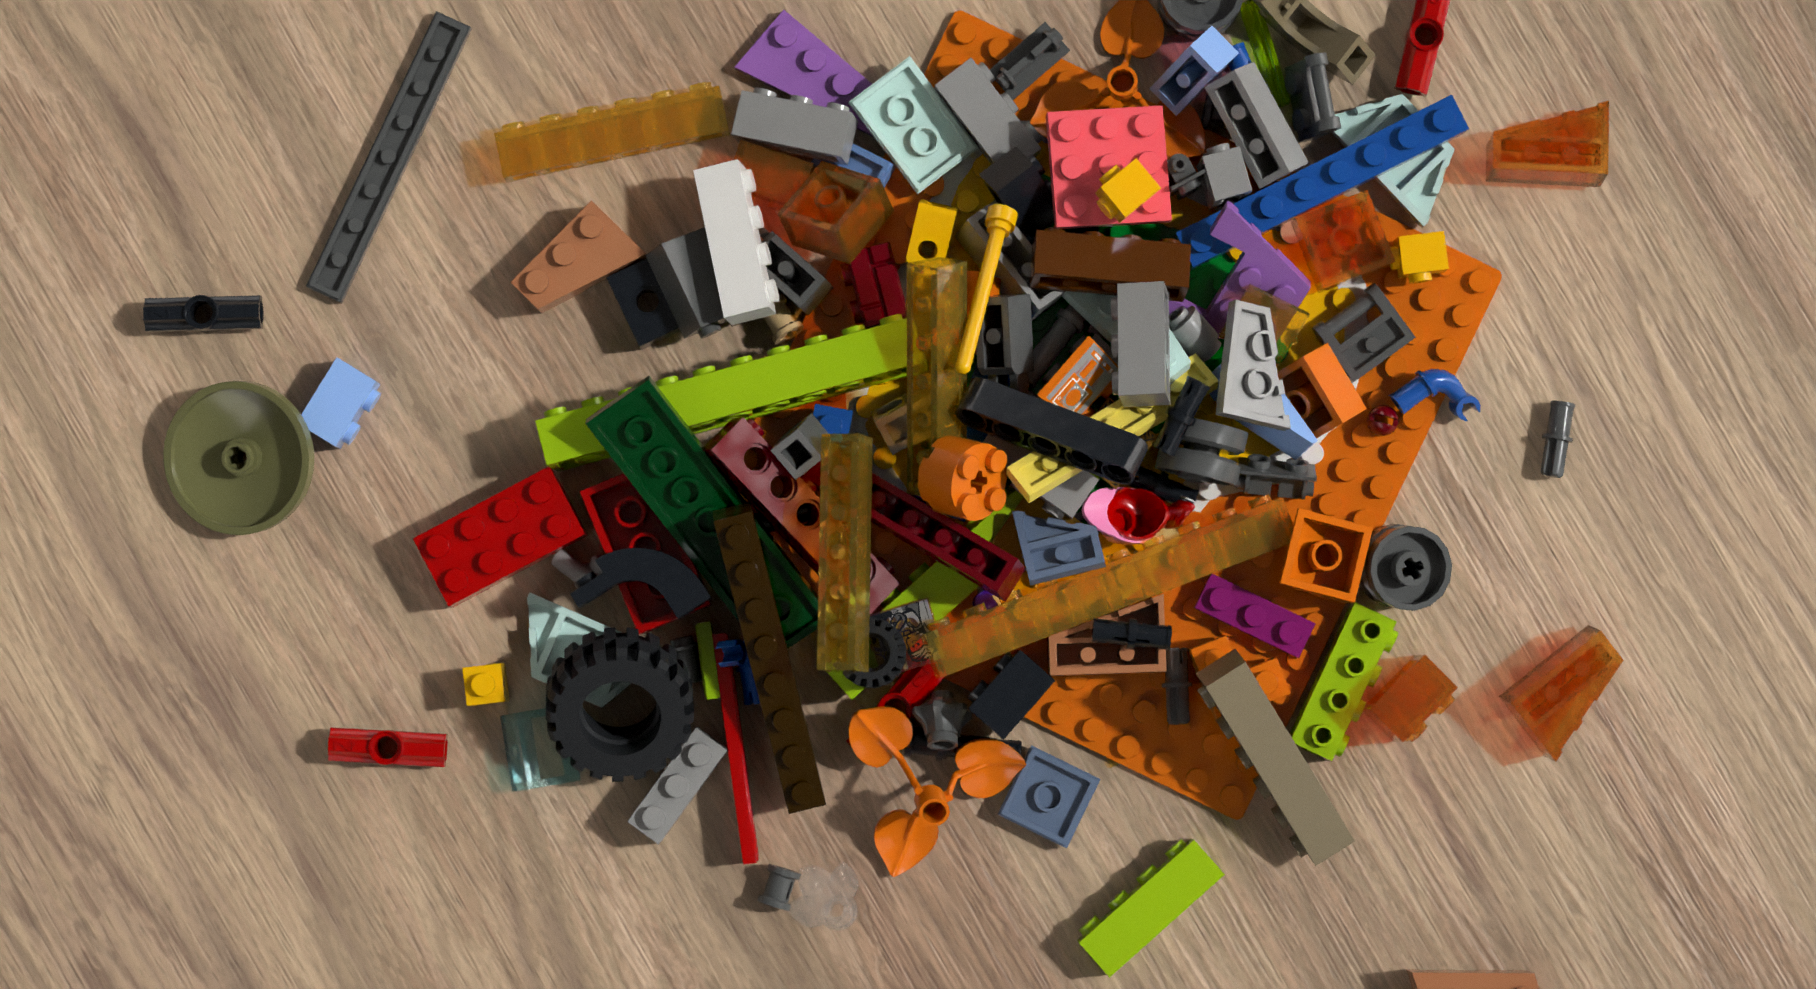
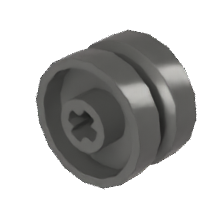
[1158,0,1243,41]
[1154,418,1249,487]
[1359,524,1452,611]

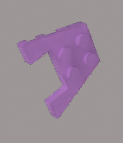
[1169,201,1311,342]

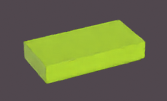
[695,622,721,700]

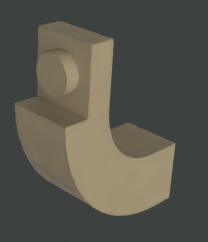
[1253,0,1376,85]

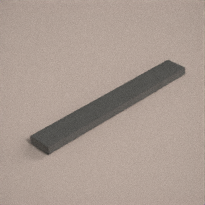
[306,11,472,303]

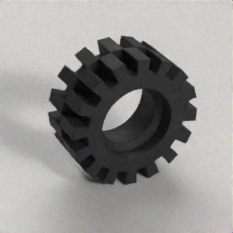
[836,617,907,688]

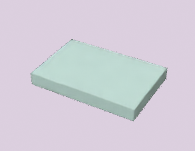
[848,56,979,195]

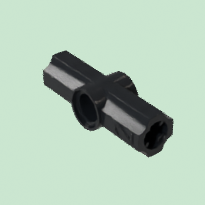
[143,295,264,333]

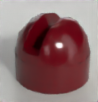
[1367,405,1399,436]

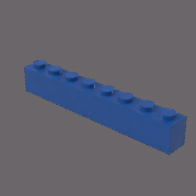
[1173,95,1469,271]

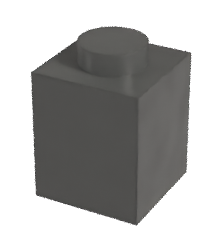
[770,413,836,480]

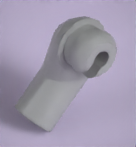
[551,549,603,582]

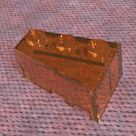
[1486,101,1609,187]
[1499,625,1624,762]

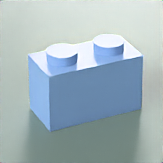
[1149,26,1239,116]
[301,357,381,449]

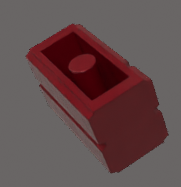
[840,242,909,329]

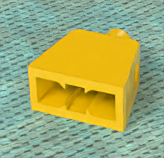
[905,199,958,290]

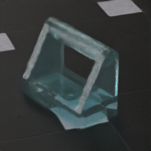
[500,708,581,792]

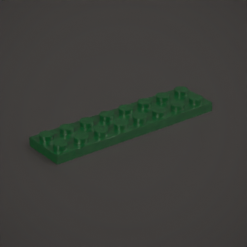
[585,376,832,649]

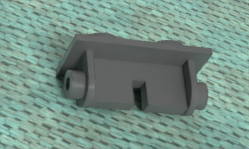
[990,22,1070,100]
[1167,154,1206,200]
[1236,454,1317,500]

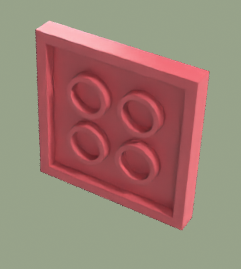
[1046,105,1172,229]

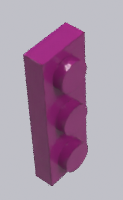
[1194,573,1316,658]

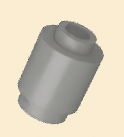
[1169,306,1221,362]

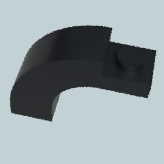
[570,548,712,619]

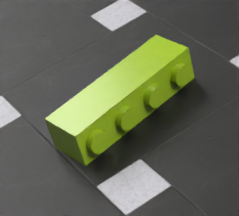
[1077,838,1225,978]

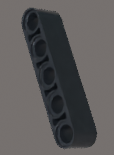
[955,377,1148,484]

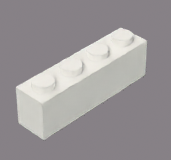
[693,159,779,325]

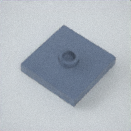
[998,745,1100,848]

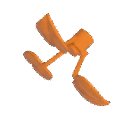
[1030,0,1205,161]
[848,707,1026,877]

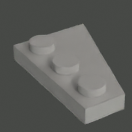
[1215,300,1291,431]

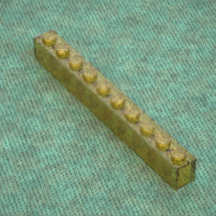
[920,494,1293,679]

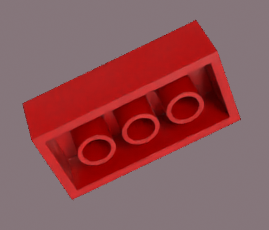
[412,466,589,608]
[580,473,712,635]

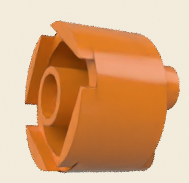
[918,435,1007,521]

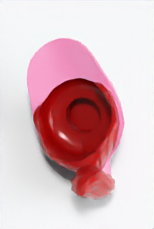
[1082,487,1195,545]

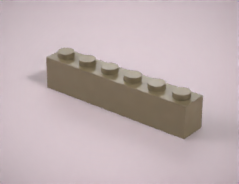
[1196,649,1355,866]

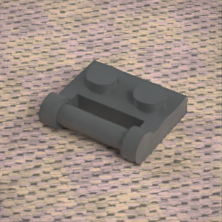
[1284,52,1341,142]
[1312,283,1416,383]

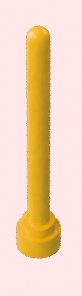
[955,204,1018,374]

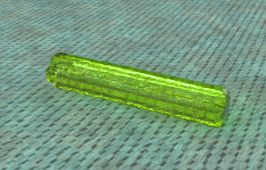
[1240,0,1290,108]

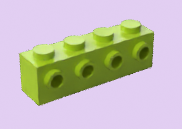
[1290,602,1398,761]

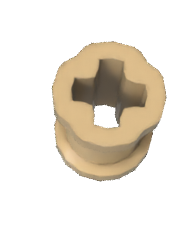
[763,294,804,345]

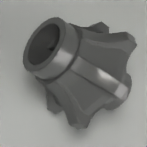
[912,690,972,750]

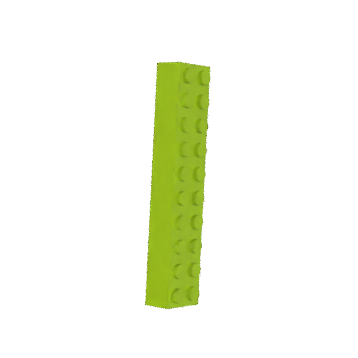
[535,314,926,472]

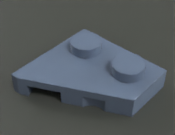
[1012,511,1106,586]

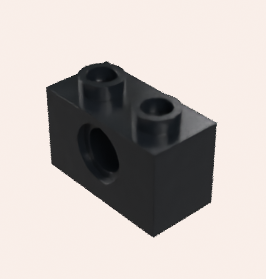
[606,258,680,350]

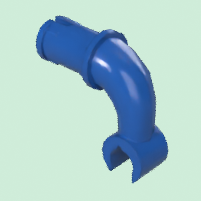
[1389,369,1481,421]
[716,639,760,705]

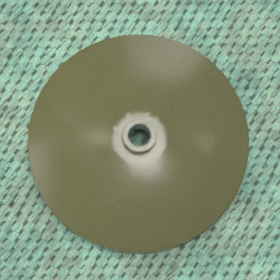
[163,381,314,535]

